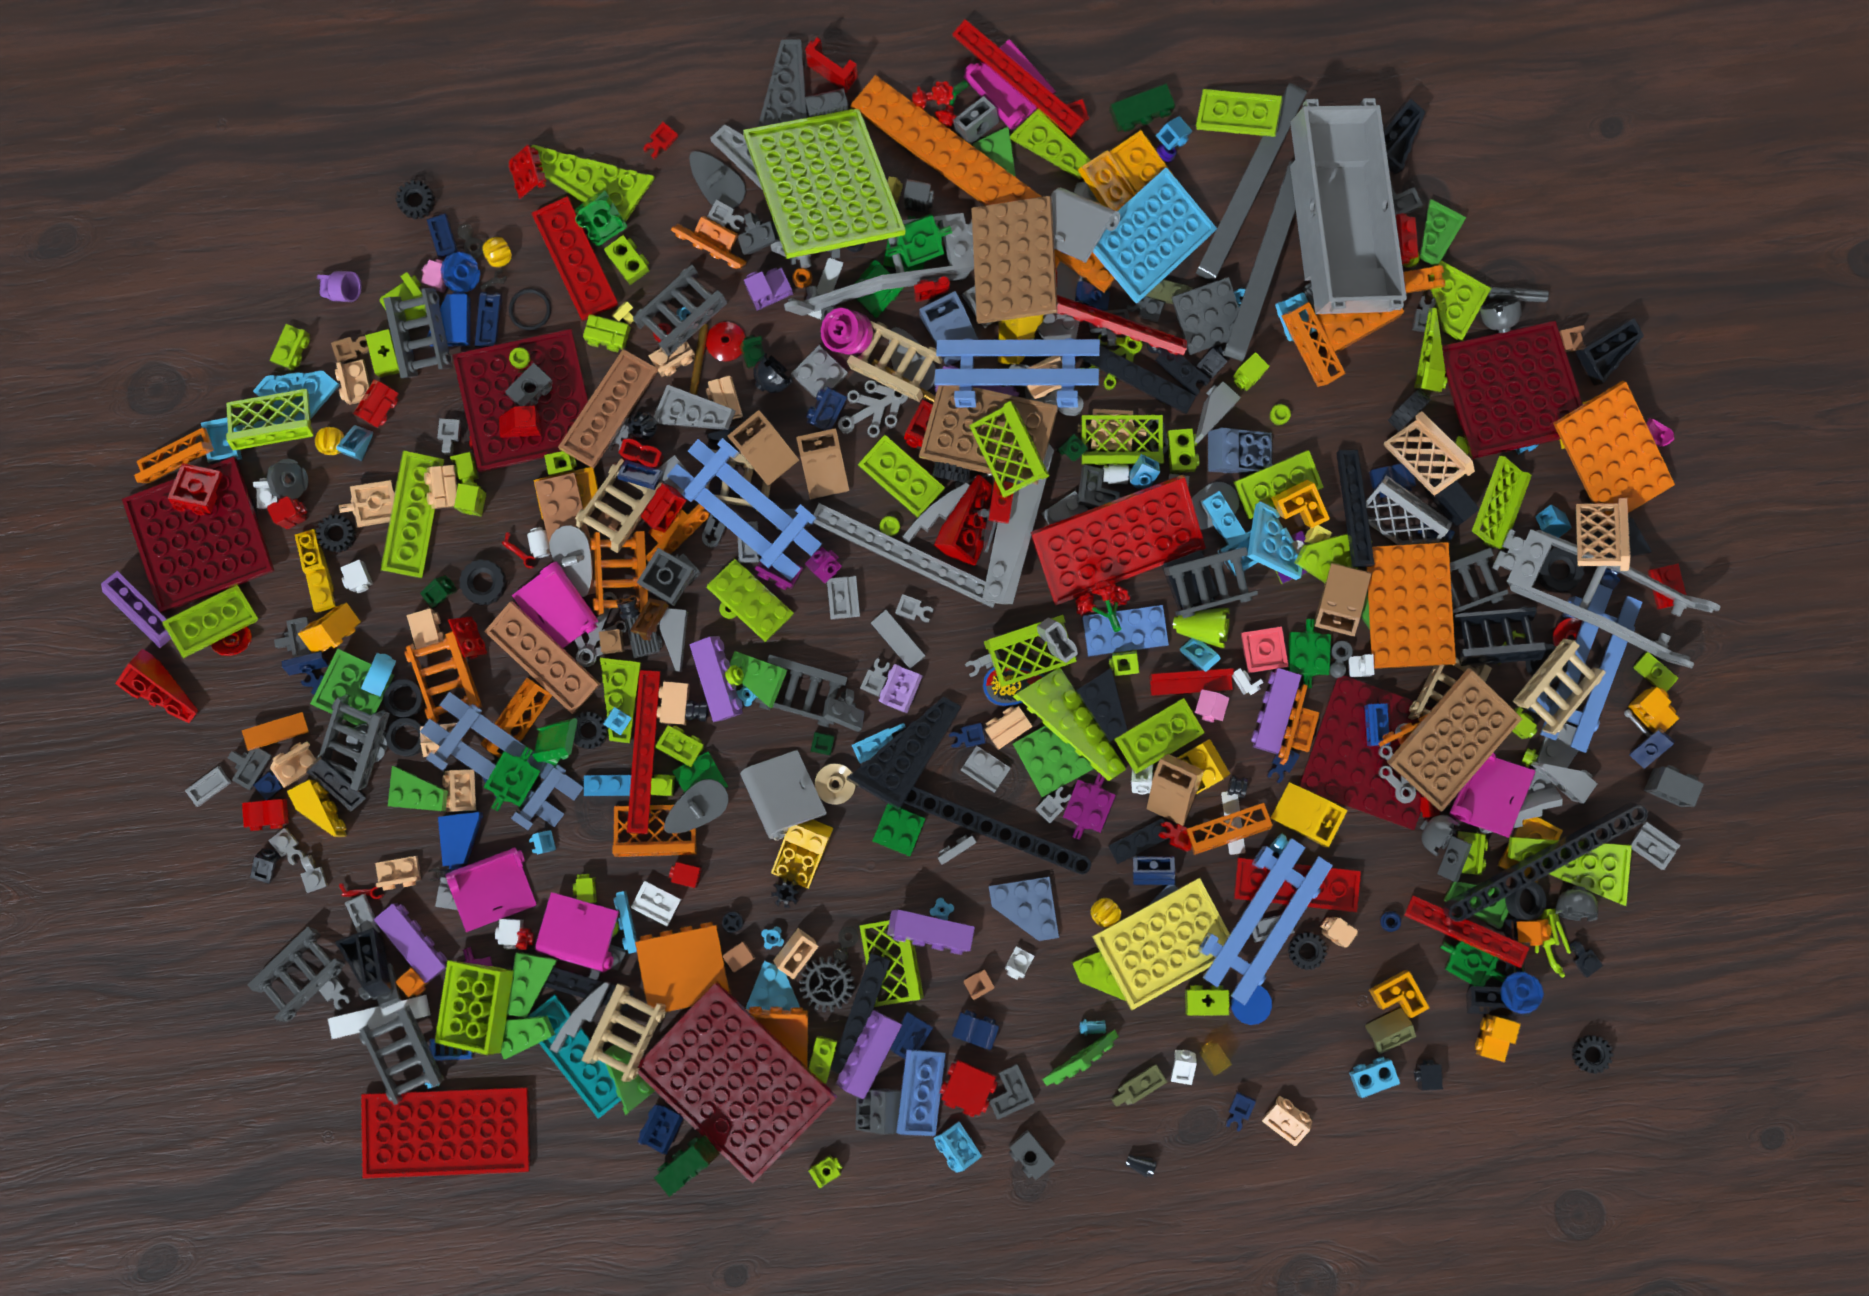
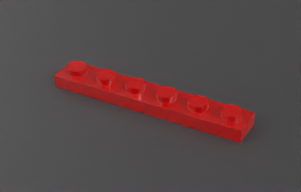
[1404,896,1530,968]

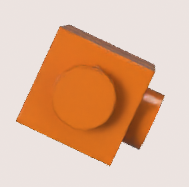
[1517,919,1551,946]
[396,967,429,997]

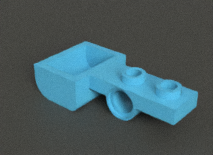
[201,417,285,464]
[1202,491,1258,576]

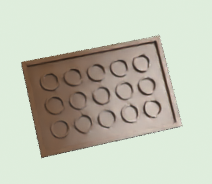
[972,196,1058,324]
[919,385,1058,485]
[1387,668,1522,812]

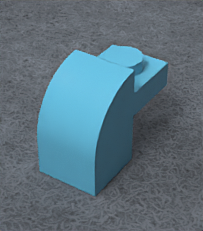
[361,653,396,697]

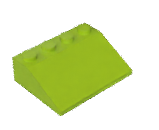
[435,960,514,1055]

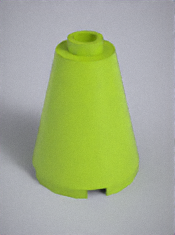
[1173,608,1230,648]

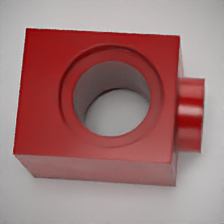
[669,862,702,888]

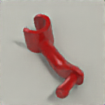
[502,532,536,569]
[339,883,384,899]

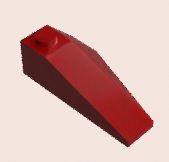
[934,475,992,565]
[115,648,198,723]

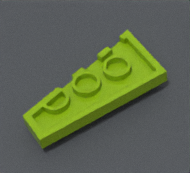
[1010,109,1091,179]
[600,658,641,744]

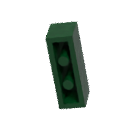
[1109,83,1175,132]

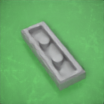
[871,610,925,669]

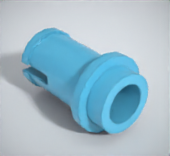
[1080,1019,1106,1036]

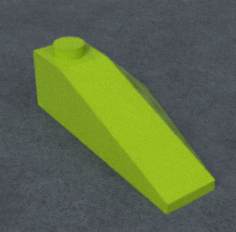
[1414,308,1447,392]

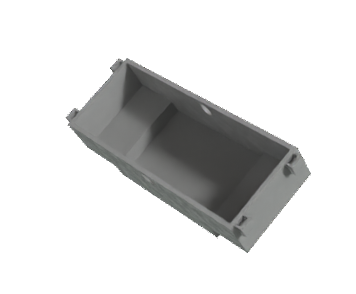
[1290,98,1407,314]

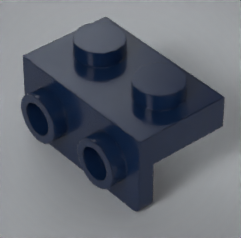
[806,386,847,431]
[638,1104,683,1154]

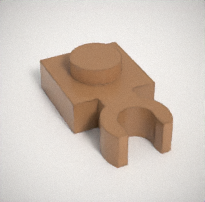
[331,336,369,363]

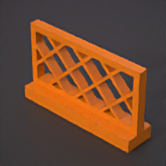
[612,805,697,857]

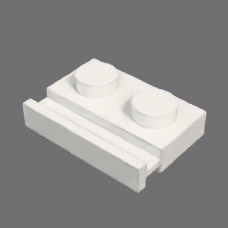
[631,881,682,926]

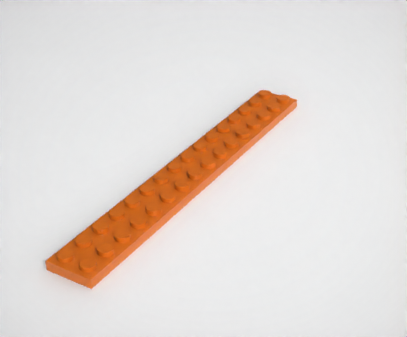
[851,75,1115,293]

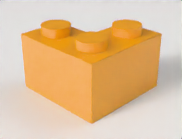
[1271,480,1330,528]
[298,602,360,653]
[1627,687,1679,733]
[1369,970,1429,1018]
[1475,1014,1520,1062]

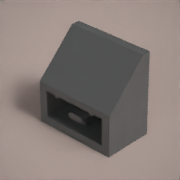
[856,1088,902,1134]

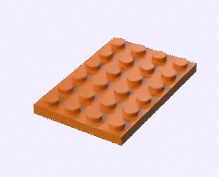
[1553,381,1675,526]
[1367,542,1456,669]

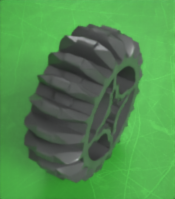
[799,956,855,1012]

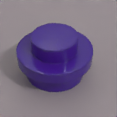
[1157,144,1176,162]

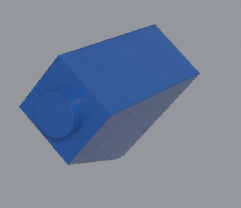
[426,291,471,346]
[438,812,483,870]

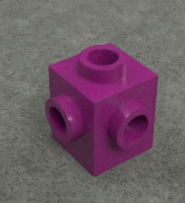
[805,547,842,583]

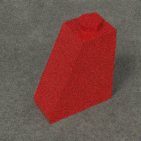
[499,406,541,438]

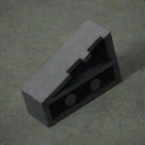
[1383,99,1425,174]
[1575,318,1644,386]
[1585,517,1652,558]
[1076,668,1127,742]
[335,928,392,998]

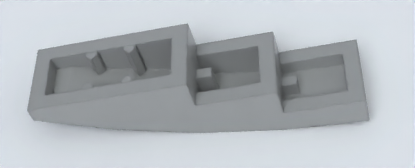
[903,483,970,544]
[1479,787,1562,834]
[550,981,612,1052]

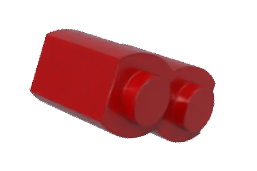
[619,439,664,469]
[242,799,289,831]

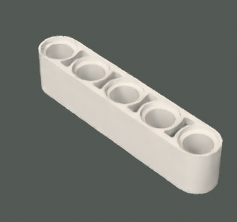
[328,995,431,1039]

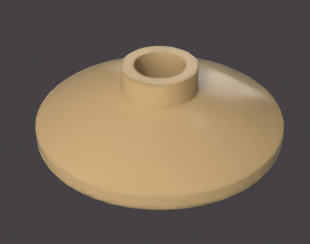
[815,764,856,805]

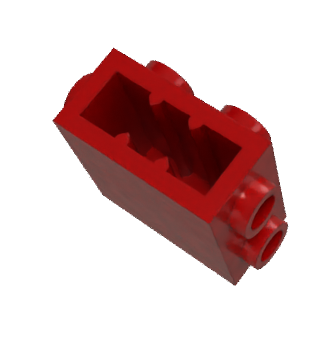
[1395,213,1418,264]
[939,1059,998,1117]

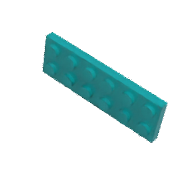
[528,995,621,1119]

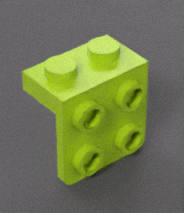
[380,272,427,321]

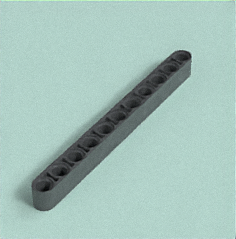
[1196,82,1307,282]
[1223,161,1296,362]

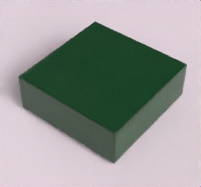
[810,732,835,756]

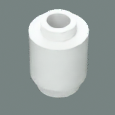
[1103,464,1132,484]
[527,527,550,558]

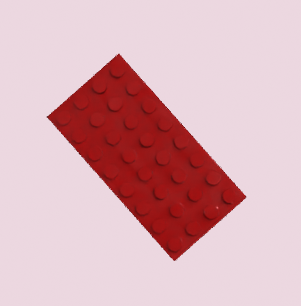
[1030,475,1206,606]
[361,1087,530,1178]

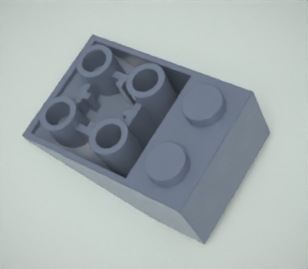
[919,291,978,367]
[1208,428,1272,473]

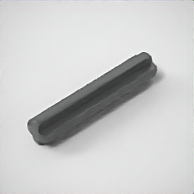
[1488,287,1549,302]

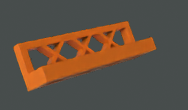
[1281,302,1345,387]
[134,428,214,483]
[480,678,552,758]
[1187,803,1273,855]

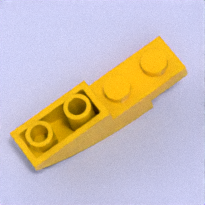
[295,529,336,613]

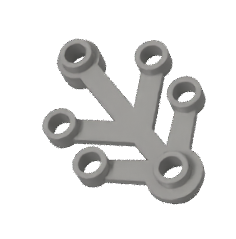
[838,380,908,438]
[575,592,627,667]
[1378,723,1416,803]

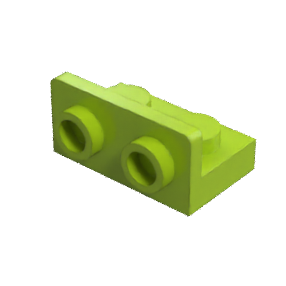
[270,324,310,371]
[656,726,704,767]
[1456,831,1488,875]

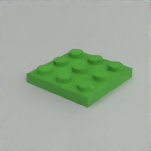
[310,649,394,725]
[1013,726,1094,797]

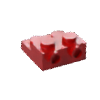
[904,400,933,448]
[168,463,223,516]

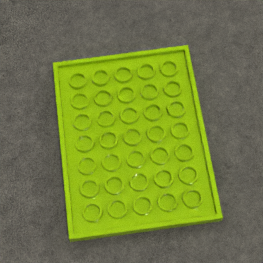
[743,109,905,259]

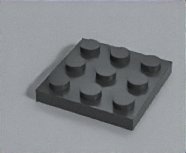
[1171,277,1239,355]

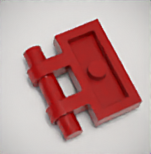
[914,276,950,302]

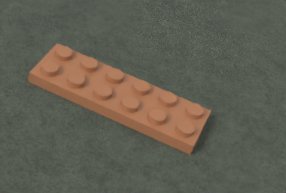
[558,349,658,469]
[535,473,596,595]
[484,601,600,714]

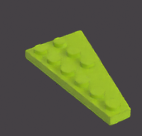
[530,145,655,222]

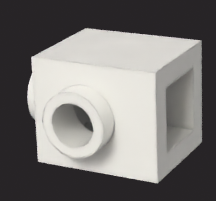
[340,560,373,593]
[495,919,524,949]

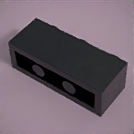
[1466,986,1533,1016]

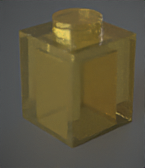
[1199,1042,1232,1076]

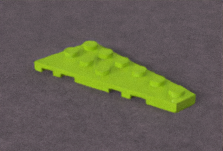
[1013,667,1126,781]
[1508,837,1632,906]

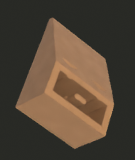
[728,410,799,486]
[796,428,849,500]
[1315,563,1371,636]
[1146,754,1205,826]

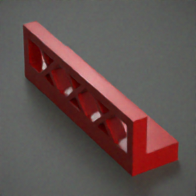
[1149,668,1234,696]

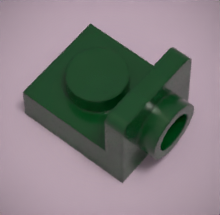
[740,335,765,369]
[1057,434,1087,462]
[420,575,457,609]

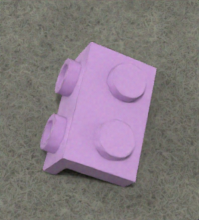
[879,664,923,713]

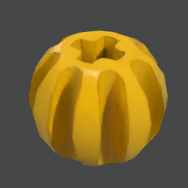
[482,237,512,267]
[315,427,345,455]
[1091,898,1122,929]

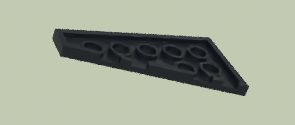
[846,697,961,810]

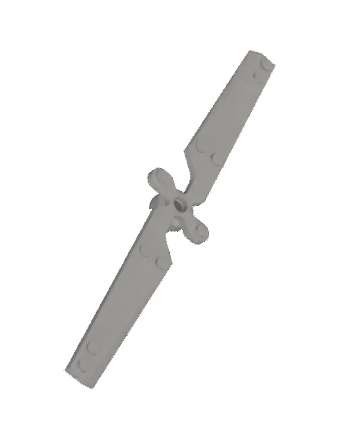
[982,182,1100,604]

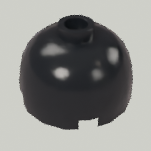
[753,353,793,393]

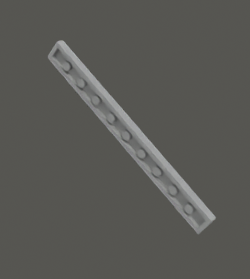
[813,503,995,608]

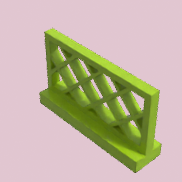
[226,389,313,450]
[969,401,1049,498]
[1081,415,1163,465]
[1472,456,1532,550]
[984,615,1077,687]
[860,920,924,1007]

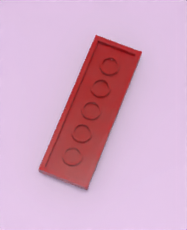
[531,196,619,321]
[1234,858,1361,912]

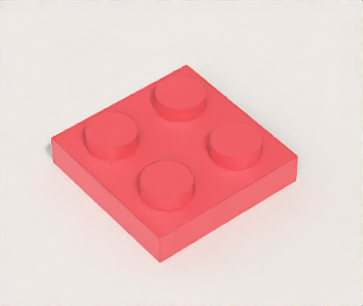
[1241,627,1289,673]

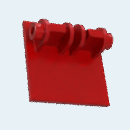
[508,145,547,199]
[448,616,487,660]

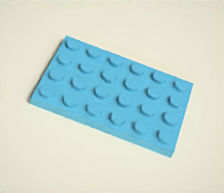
[1093,167,1217,303]

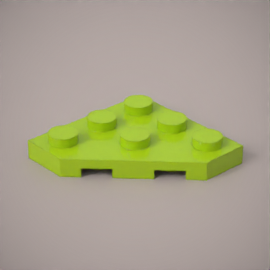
[1428,261,1491,341]
[1294,533,1373,583]
[1072,951,1126,1001]

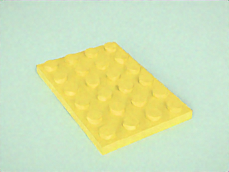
[1092,878,1230,1010]

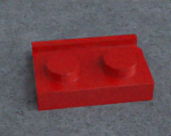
[1648,563,1686,610]

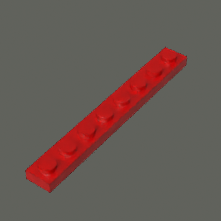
[952,19,1085,138]
[1057,295,1187,355]
[627,670,661,834]

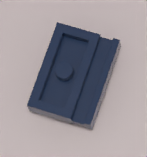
[889,1011,933,1060]

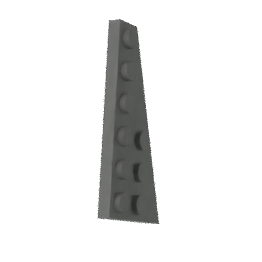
[749,40,807,159]

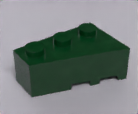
[654,1134,720,1197]

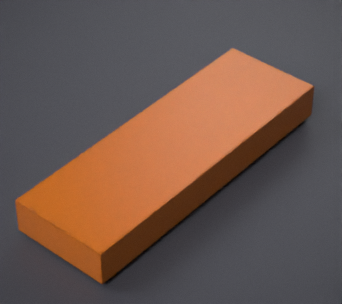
[242,712,309,751]

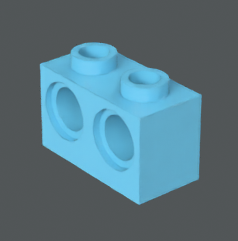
[1349,1057,1400,1098]

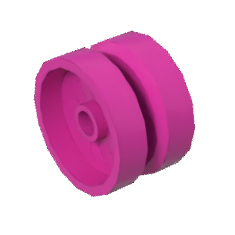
[821,308,873,356]

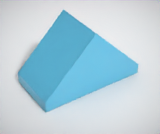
[336,425,373,461]

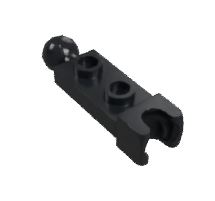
[1147,343,1210,397]

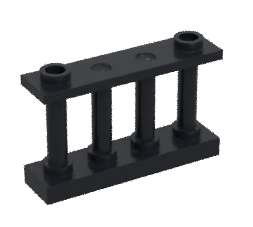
[1453,606,1546,666]

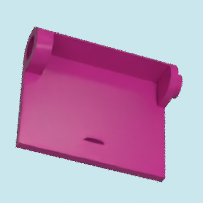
[964,40,1056,130]
[512,561,599,648]
[1450,753,1536,838]
[445,848,536,932]
[536,892,619,972]

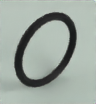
[509,289,551,330]

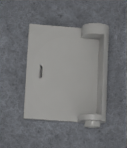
[1051,187,1120,263]
[740,750,826,840]

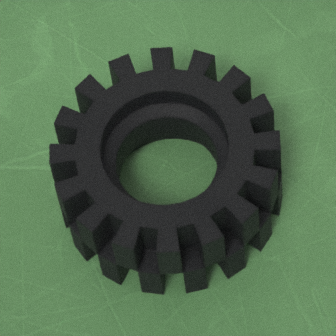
[396,180,435,220]
[933,462,971,483]
[316,514,356,553]
[573,712,608,749]
[1288,932,1327,970]
[1572,1035,1613,1074]

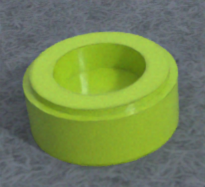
[509,347,530,369]
[1270,404,1291,425]
[880,516,900,537]

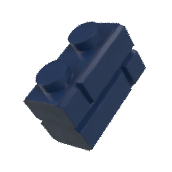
[1133,856,1175,885]

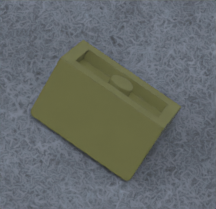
[1365,1008,1416,1055]

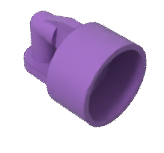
[317,271,361,302]

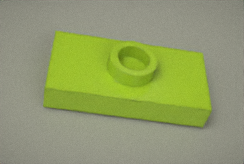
[1633,652,1678,692]

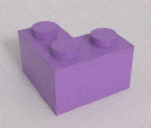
[744,268,793,311]

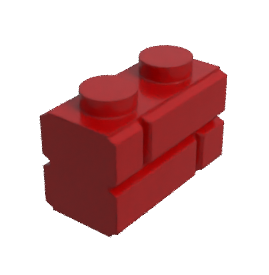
[353,379,399,428]
[640,483,687,533]
[267,496,308,530]

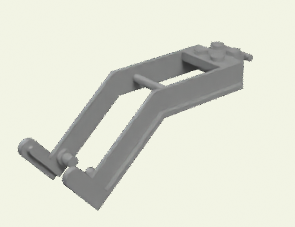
[771,213,974,316]
[1492,529,1721,668]

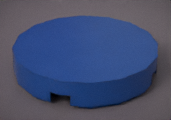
[441,252,480,292]
[1500,972,1544,1014]
[1231,985,1272,1025]

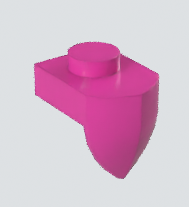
[1646,418,1674,447]

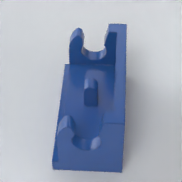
[1364,704,1391,746]

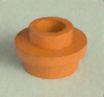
[792,268,812,288]

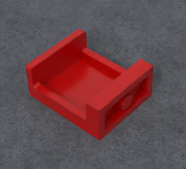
[805,37,858,93]

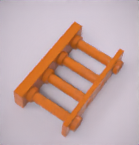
[590,531,648,616]
[405,631,482,723]

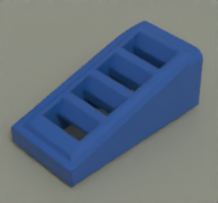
[429,1038,472,1061]

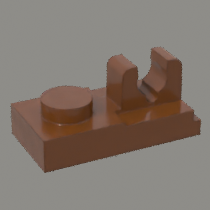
[630,599,669,641]

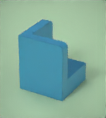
[1535,505,1572,538]

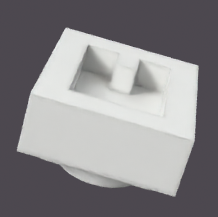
[253,478,279,509]
[1349,654,1374,677]
[1232,669,1263,695]
[1131,764,1153,794]
[1005,946,1034,980]
[1171,1050,1196,1085]

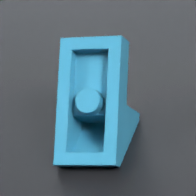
[1180,638,1221,672]

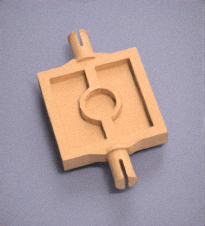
[1077,409,1146,452]
[339,480,395,527]

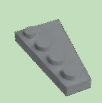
[710,125,762,189]
[654,385,736,430]
[1527,724,1579,795]

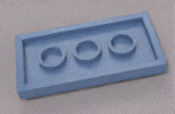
[1082,605,1169,657]
[897,1050,945,1136]

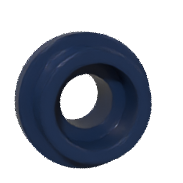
[1380,911,1401,932]

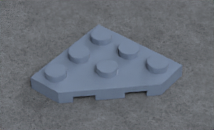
[989,877,1059,941]

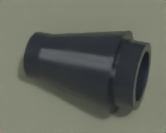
[1125,1154,1157,1178]

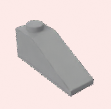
[1195,382,1241,443]
[658,609,688,672]
[1531,761,1597,803]

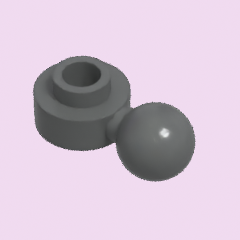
[1329,641,1352,678]

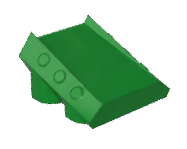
[575,190,628,247]
[854,260,904,318]
[531,718,577,765]

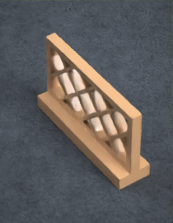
[1384,411,1475,496]
[1576,498,1630,571]

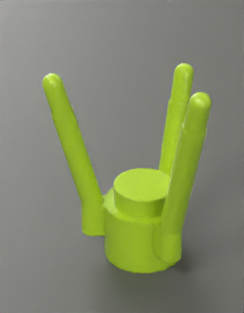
[1535,909,1571,954]

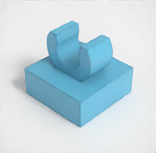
[603,707,632,735]
[529,830,556,854]

